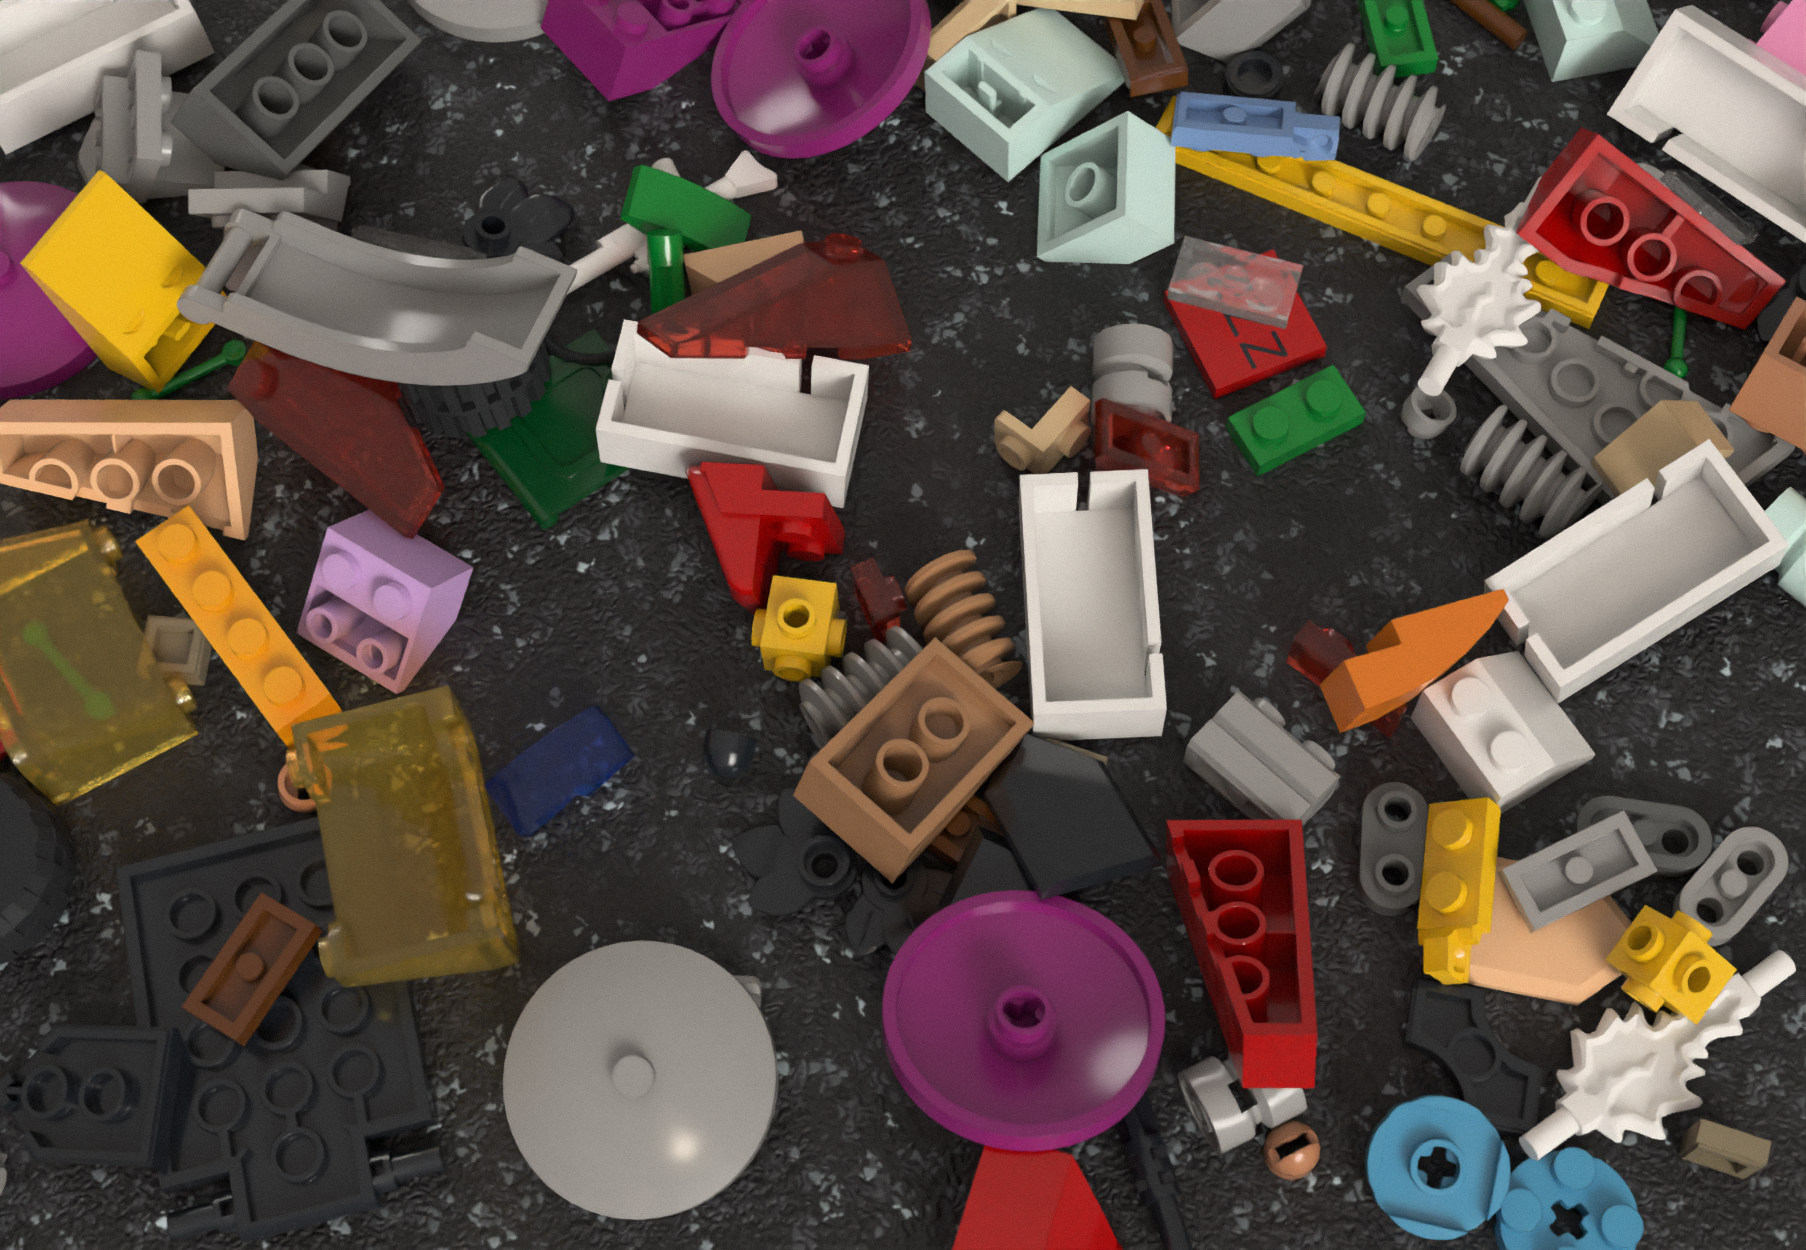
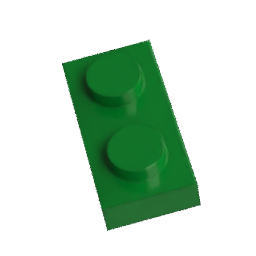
[1357,0,1438,78]
[1226,365,1366,477]

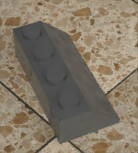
[170,0,422,181]

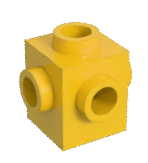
[752,575,847,682]
[1605,905,1737,1025]

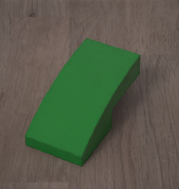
[620,164,751,252]

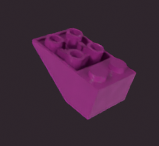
[540,0,744,101]

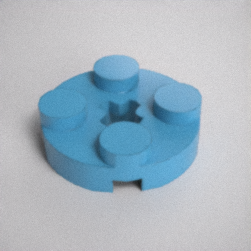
[1365,1095,1510,1240]
[1494,1147,1644,1250]

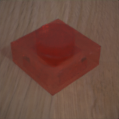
[850,557,907,643]

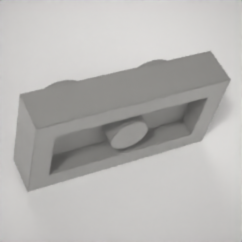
[1499,810,1657,933]

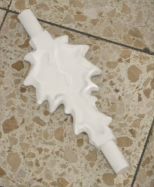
[1416,176,1542,396]
[1519,950,1796,1161]

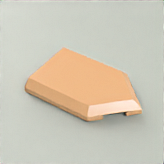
[1465,857,1632,1006]

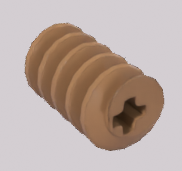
[905,550,1022,689]

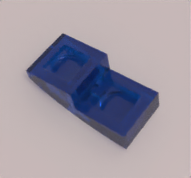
[483,705,635,837]

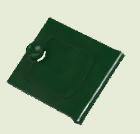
[466,328,630,529]

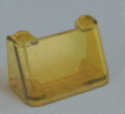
[0,519,199,807]
[286,685,520,988]

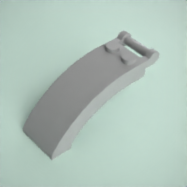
[176,209,577,386]

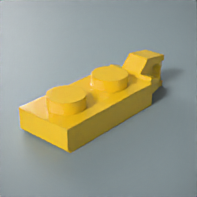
[1417,797,1501,985]

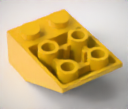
[20,170,227,394]

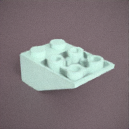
[924,7,1125,182]

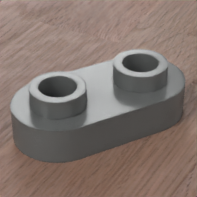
[1356,782,1428,916]
[1571,796,1712,877]

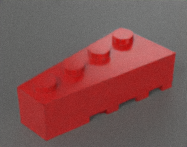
[1166,819,1317,1088]

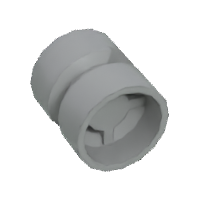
[1091,323,1173,438]
[1177,1052,1307,1155]

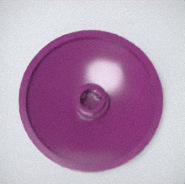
[711,0,931,159]
[0,181,97,399]
[882,890,1165,1151]

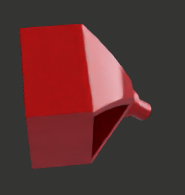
[952,1145,1123,1250]

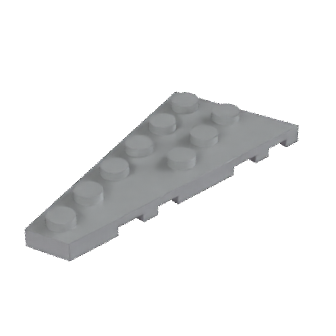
[1401,253,1796,507]

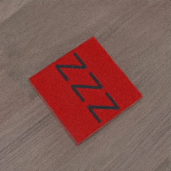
[1163,249,1327,399]

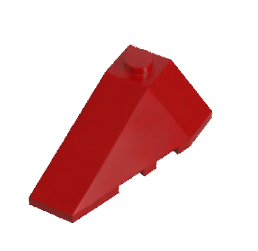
[1515,127,1786,329]

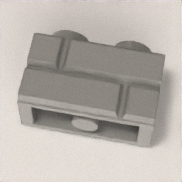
[1183,691,1340,827]

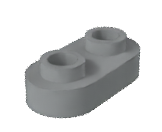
[1673,827,1789,946]

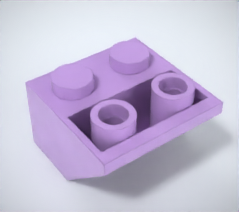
[296,508,473,694]

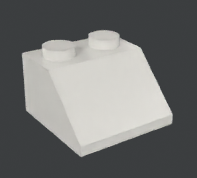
[1411,651,1595,814]

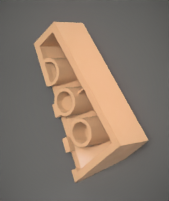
[0,399,258,541]

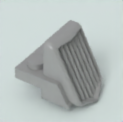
[76,50,224,203]
[188,164,350,291]

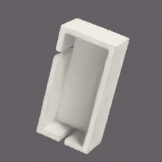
[0,0,215,154]
[1607,5,1806,243]
[596,319,869,508]
[1484,439,1789,703]
[1019,469,1167,741]

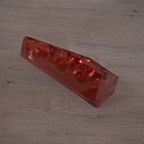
[637,233,912,359]
[226,341,445,539]

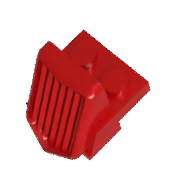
[685,462,845,615]

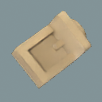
[995,386,1091,474]

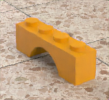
[135,505,347,755]

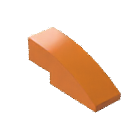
[1319,588,1509,733]

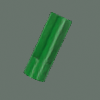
[646,229,687,331]

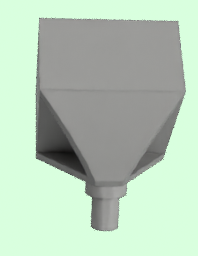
[1171,0,1311,63]

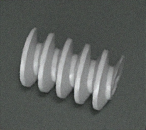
[1312,42,1446,161]
[1460,404,1604,540]
[799,626,923,748]

